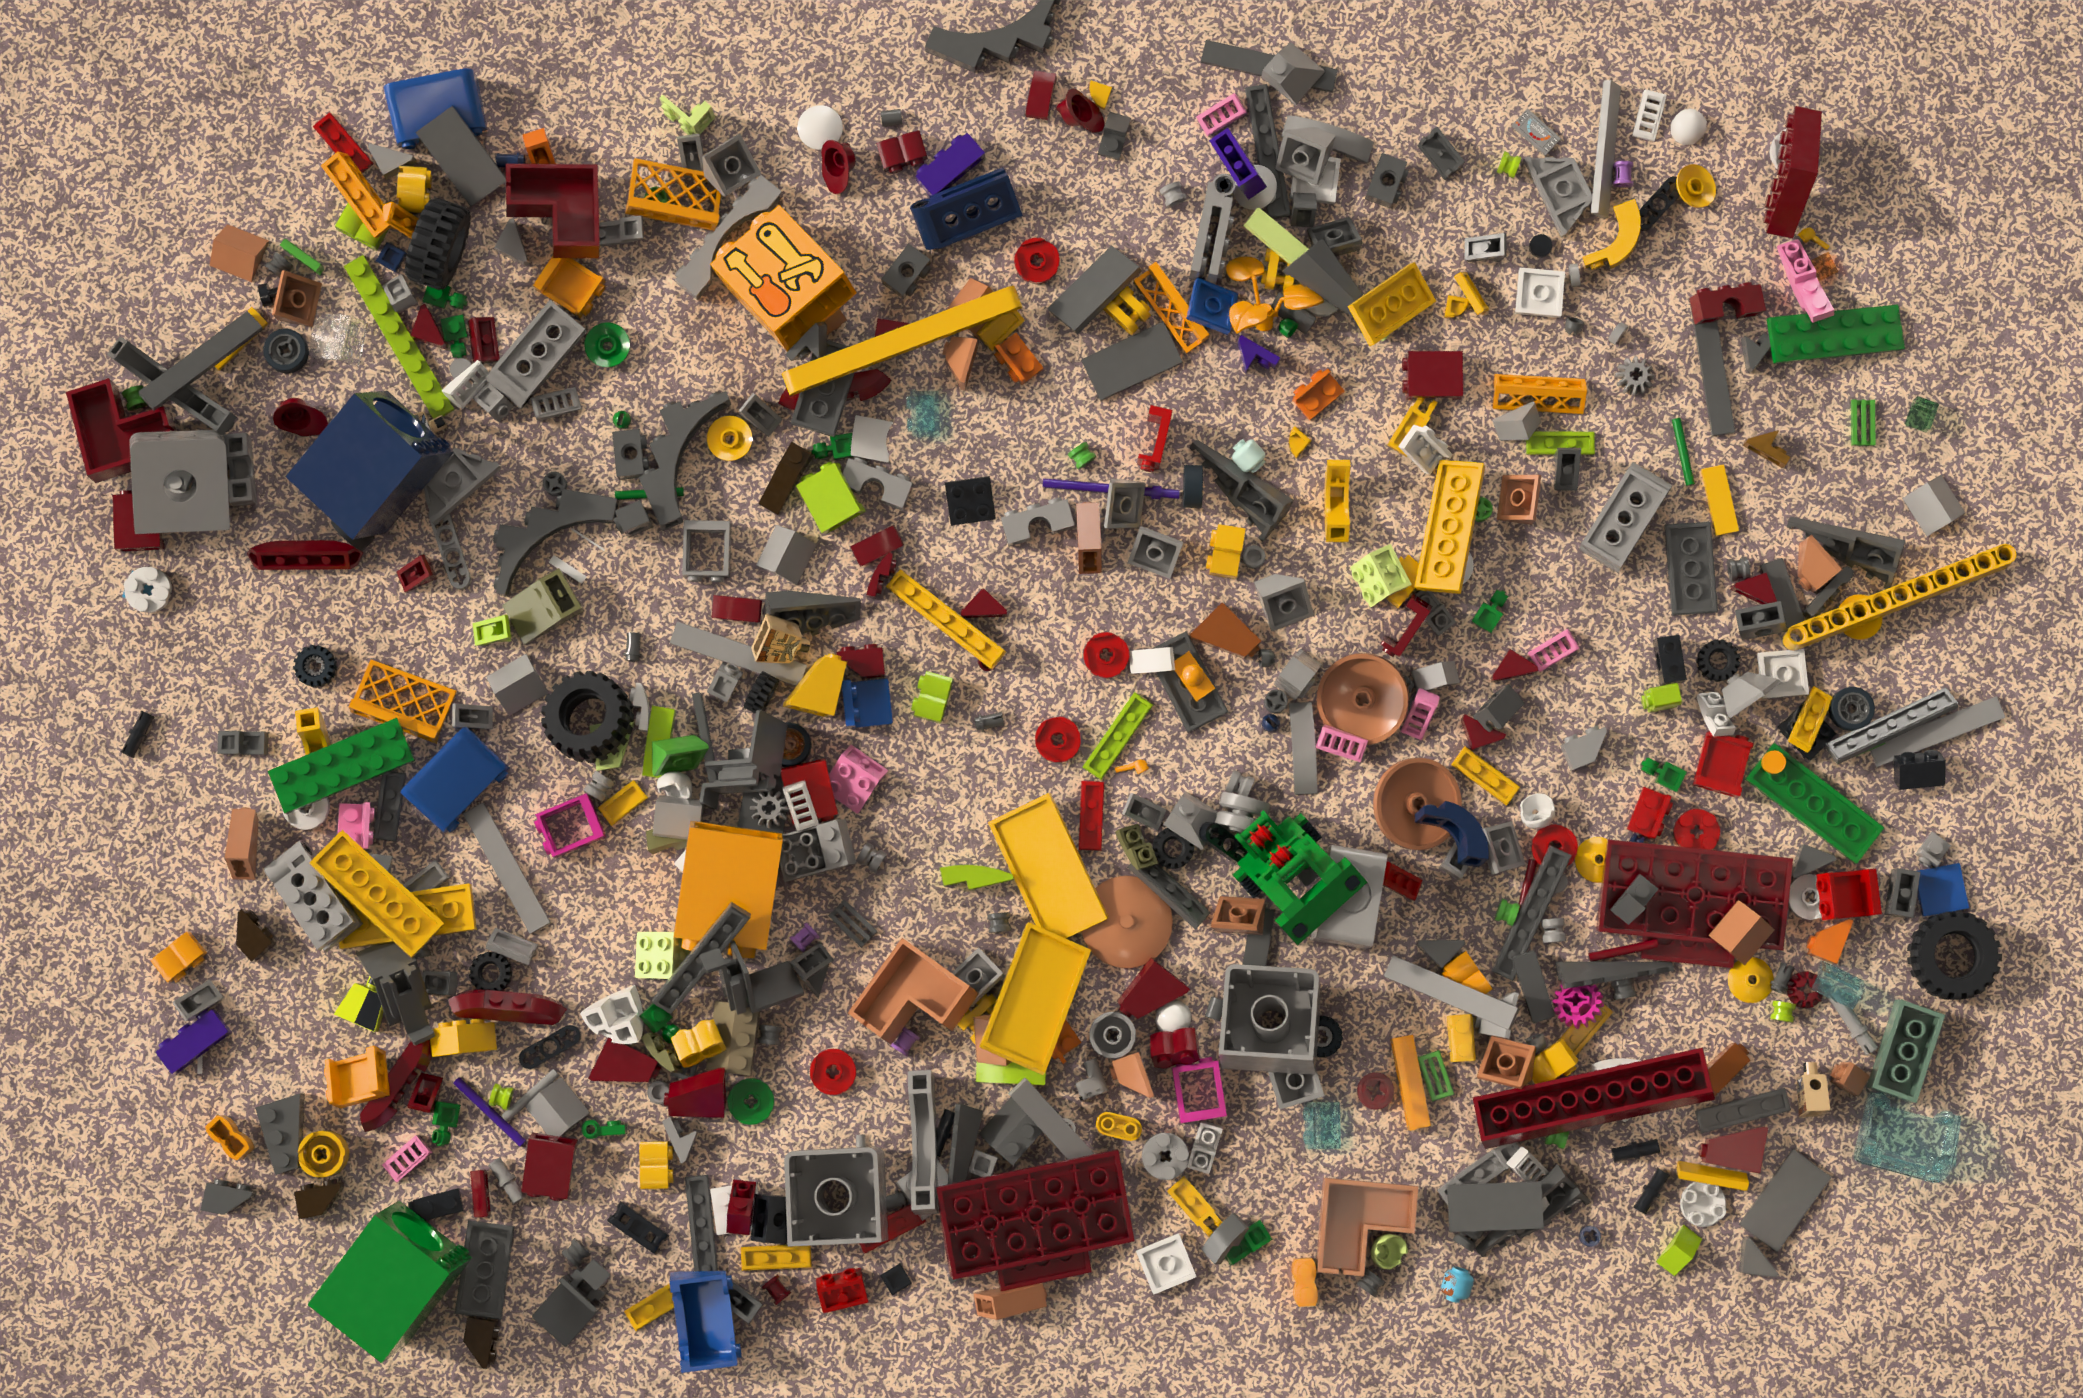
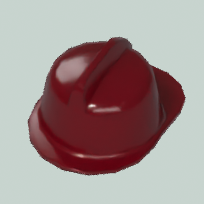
[1056,88,1105,133]
[821,140,856,194]
[273,397,328,437]

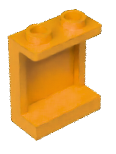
[533,256,606,319]
[324,1046,390,1109]

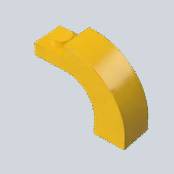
[1582,199,1641,270]
[1324,460,1351,542]
[295,707,330,755]

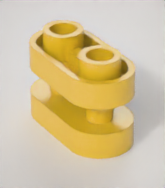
[1261,248,1294,292]
[1103,286,1151,335]
[957,994,997,1044]
[1096,1112,1142,1141]

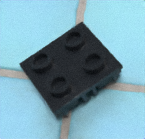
[944,476,996,526]
[1777,701,1837,761]

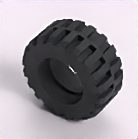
[405,198,471,290]
[541,671,634,763]
[1907,911,2002,1000]

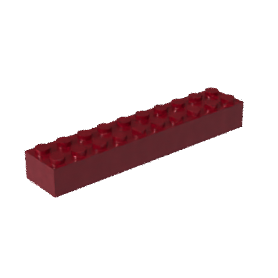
[1472,1047,1715,1149]

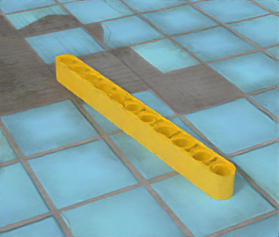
[782,285,1023,396]
[1783,544,2016,651]

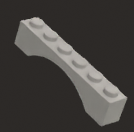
[675,175,783,300]
[908,1070,939,1215]

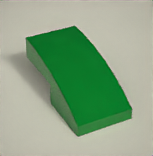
[1225,1220,1273,1266]

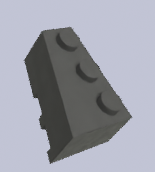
[255,1093,305,1175]

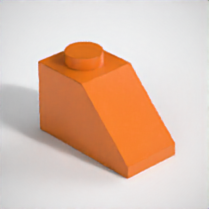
[523,128,556,164]
[1806,919,1853,964]

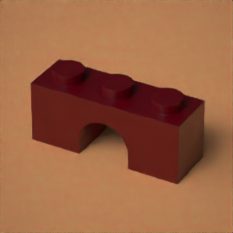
[1689,282,1766,325]

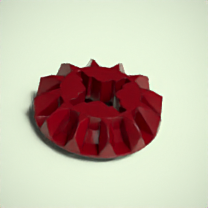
[1787,971,1825,1008]
[1357,1072,1394,1110]

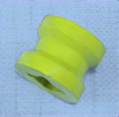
[1497,151,1522,179]
[1770,1001,1796,1023]
[489,1083,514,1110]

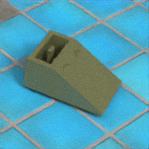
[502,568,584,645]

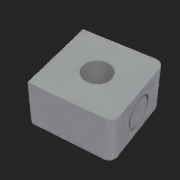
[130,430,230,534]
[1310,845,1387,949]
[1219,964,1321,1075]
[784,1146,888,1247]

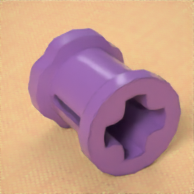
[1613,161,1633,188]
[789,922,820,953]
[891,1027,920,1057]

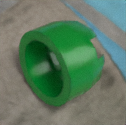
[1278,318,1298,339]
[613,410,631,429]

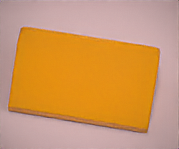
[382,201,419,239]

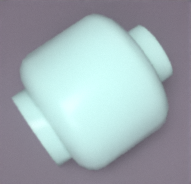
[1232,439,1266,473]

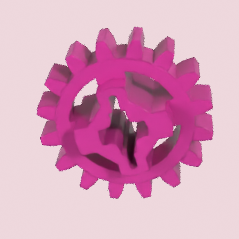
[1552,984,1604,1029]

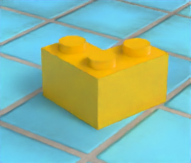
[1205,524,1246,579]
[430,1019,497,1057]

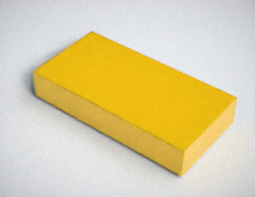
[1454,272,1489,315]
[976,311,1025,351]
[598,780,648,826]

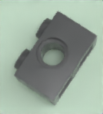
[1365,153,1409,208]
[881,243,931,299]
[612,429,649,480]
[613,500,653,538]
[1735,601,1788,640]
[1884,868,1920,919]

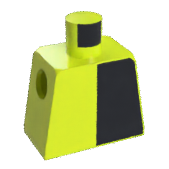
[334,977,384,1032]

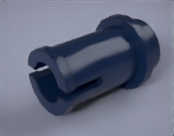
[496,152,526,168]

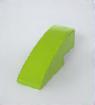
[642,705,676,778]
[940,865,1014,890]
[976,1062,1046,1085]

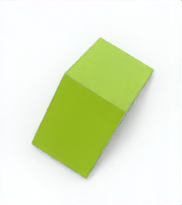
[1656,1225,1702,1276]

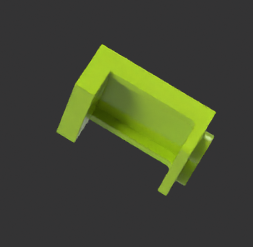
[796,461,866,534]

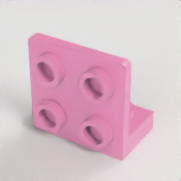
[829,745,889,814]
[337,802,374,850]

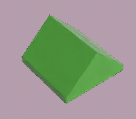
[652,735,709,776]

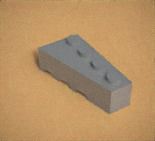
[1274,649,1322,700]

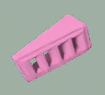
[1196,93,1248,136]
[1528,629,1580,672]
[1400,688,1440,740]
[1316,724,1369,762]
[382,1135,433,1183]

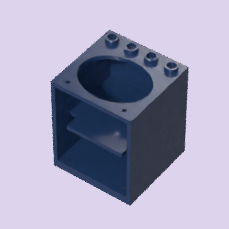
[285,391,454,540]

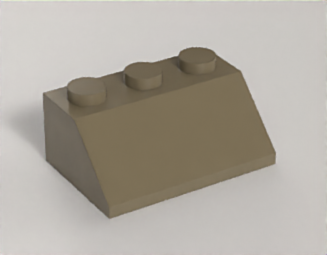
[706,1001,760,1076]

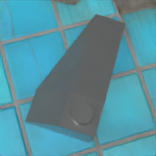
[765,590,861,636]

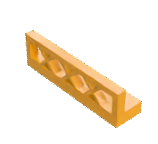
[321,152,396,238]
[1133,262,1209,354]
[1492,374,1587,414]
[1390,1035,1431,1131]

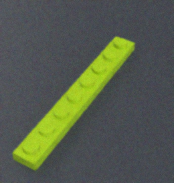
[344,255,455,419]

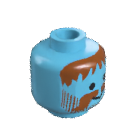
[1441,1266,1474,1303]

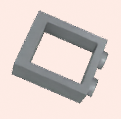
[682,520,731,582]

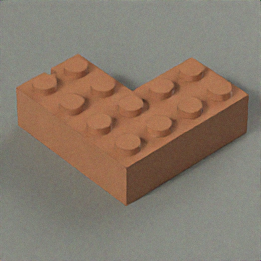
[848,938,980,1045]
[1316,1177,1418,1276]

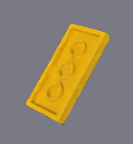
[1348,262,1436,346]

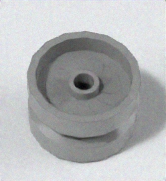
[1214,792,1271,834]

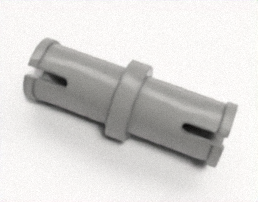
[488,1157,526,1204]

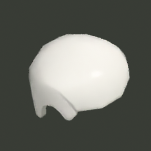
[1671,108,1707,145]
[657,771,692,799]
[1520,793,1555,829]
[1155,1000,1192,1032]

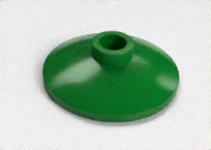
[584,322,630,368]

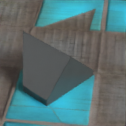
[790,942,834,999]

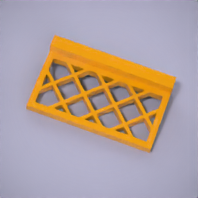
[625,158,721,231]
[348,659,457,744]

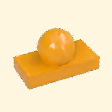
[1174,651,1215,702]

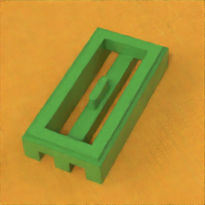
[280,239,324,276]
[1851,399,1876,446]
[1418,1050,1454,1102]

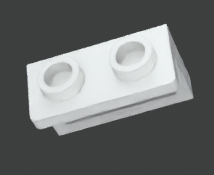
[1398,425,1453,475]

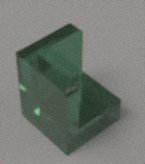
[1905,396,1939,433]

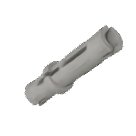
[1827,989,1878,1055]

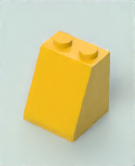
[783,654,847,718]

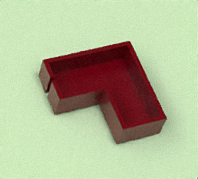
[1763,106,1822,239]
[506,164,600,259]
[66,378,176,483]

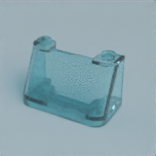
[1853,1092,1961,1183]

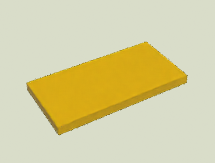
[988,793,1109,939]
[979,922,1091,1075]

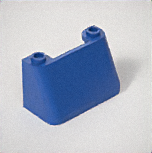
[384,68,487,150]
[400,727,510,833]
[669,1271,742,1373]

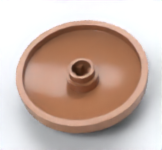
[1317,653,1409,745]
[1373,758,1462,850]
[1081,876,1173,968]

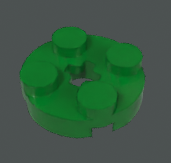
[727,1078,775,1125]

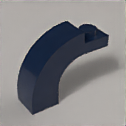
[1415,801,1489,867]

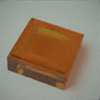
[1810,252,1838,281]

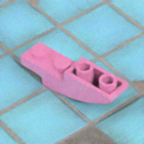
[1777,239,1834,323]

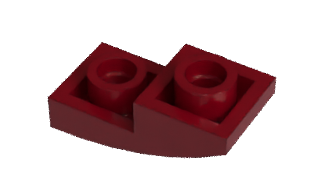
[1025,70,1057,120]
[850,525,904,567]
[866,553,897,599]
[711,595,762,622]

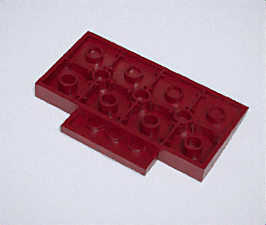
[1596,839,1793,968]
[936,1149,1135,1291]

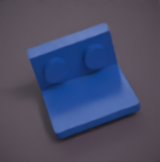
[842,678,893,729]

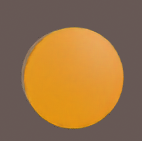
[1761,751,1786,774]

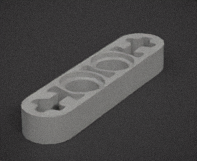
[428,512,471,590]

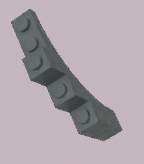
[925,0,1061,73]
[107,336,237,436]
[639,391,731,531]
[493,489,619,597]

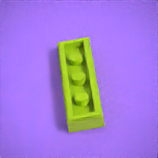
[1082,692,1153,780]

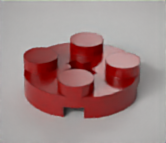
[1014,237,1060,284]
[1083,632,1129,679]
[1035,717,1081,763]
[1673,809,1720,850]
[1531,824,1578,867]
[810,1048,856,1095]

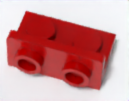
[1626,787,1673,840]
[816,1268,869,1314]

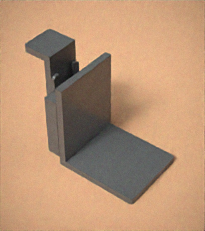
[699,710,788,809]
[699,940,804,1015]
[356,942,435,1045]
[532,1259,610,1347]

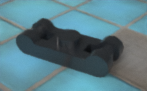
[607,1201,670,1255]

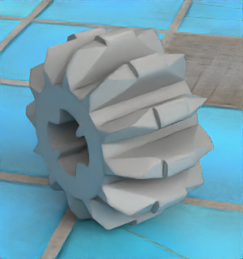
[1615,356,1655,396]
[750,789,789,829]

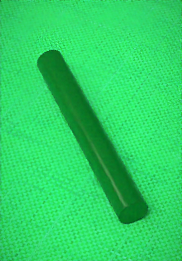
[1672,418,1695,486]
[615,487,684,500]

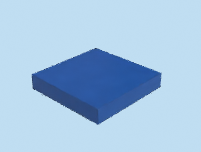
[1186,277,1238,335]
[1917,863,1969,917]

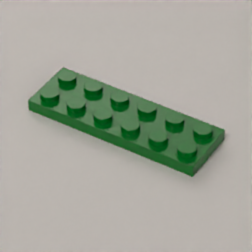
[1766,304,1905,364]
[268,718,415,814]
[1745,743,1884,864]

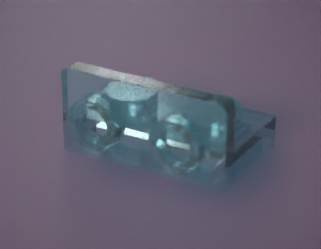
[906,389,940,438]
[1812,961,1864,1009]
[1303,1102,1341,1149]

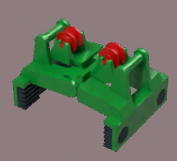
[1232,810,1368,946]

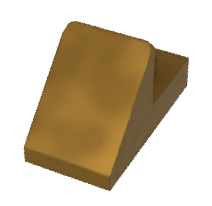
[1743,430,1791,468]

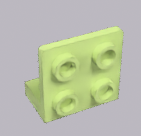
[659,95,715,135]
[1350,544,1412,607]
[635,932,690,979]

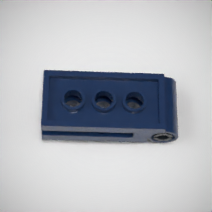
[910,167,1023,250]

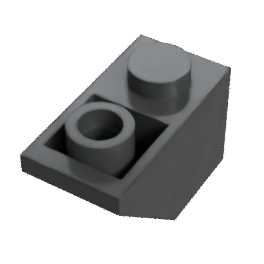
[200,1179,256,1215]

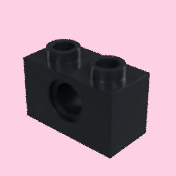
[1653,635,1687,686]
[750,1194,787,1244]

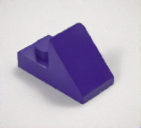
[1238,335,1280,373]

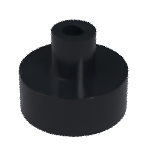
[258,283,278,307]

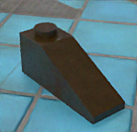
[758,442,813,515]

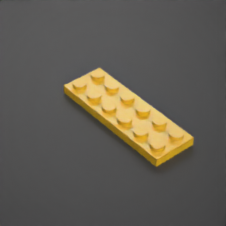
[1415,460,1486,594]
[309,830,444,958]
[339,883,477,949]

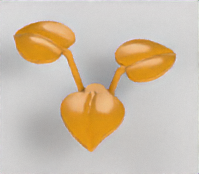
[1226,256,1324,334]

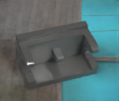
[1417,127,1465,180]
[1472,684,1525,732]

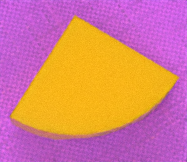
[1089,80,1112,110]
[1444,295,1470,318]
[1289,426,1311,458]

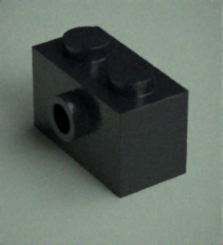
[1894,750,1946,790]

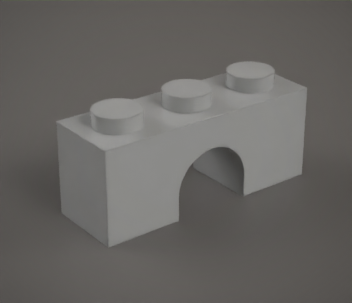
[224,432,257,507]
[843,457,913,511]
[1001,497,1075,546]

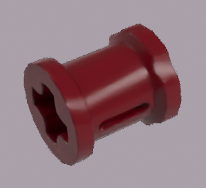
[761,1274,792,1305]

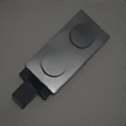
[408,1188,465,1221]

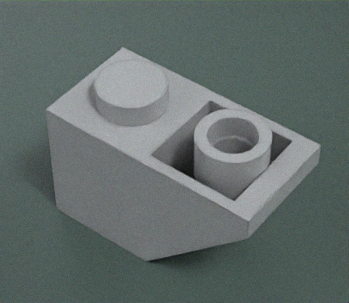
[1560,725,1607,771]

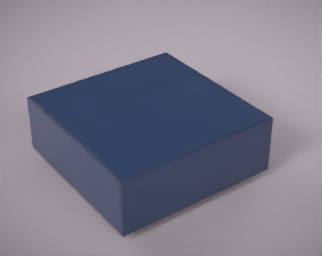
[376,242,407,273]

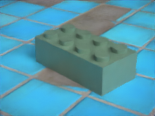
[1866,999,1945,1103]

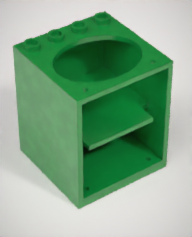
[307,1200,472,1363]

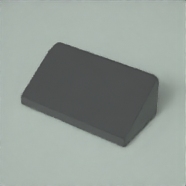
[1271,292,1316,335]

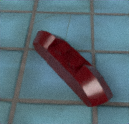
[778,368,892,410]
[247,540,364,570]
[448,990,567,1025]
[360,1039,432,1132]

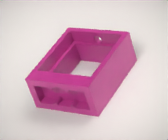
[534,793,606,858]
[1171,1057,1227,1123]

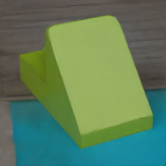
[472,615,511,646]

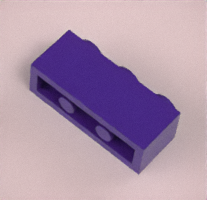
[1209,128,1267,200]
[915,133,985,196]
[155,1009,232,1075]

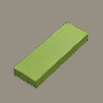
[1526,431,1595,455]

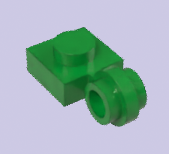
[422,286,468,310]
[440,314,468,358]
[811,433,855,460]
[1471,589,1509,634]
[1641,758,1687,792]
[639,1003,680,1044]
[432,1101,461,1147]
[582,1120,627,1139]

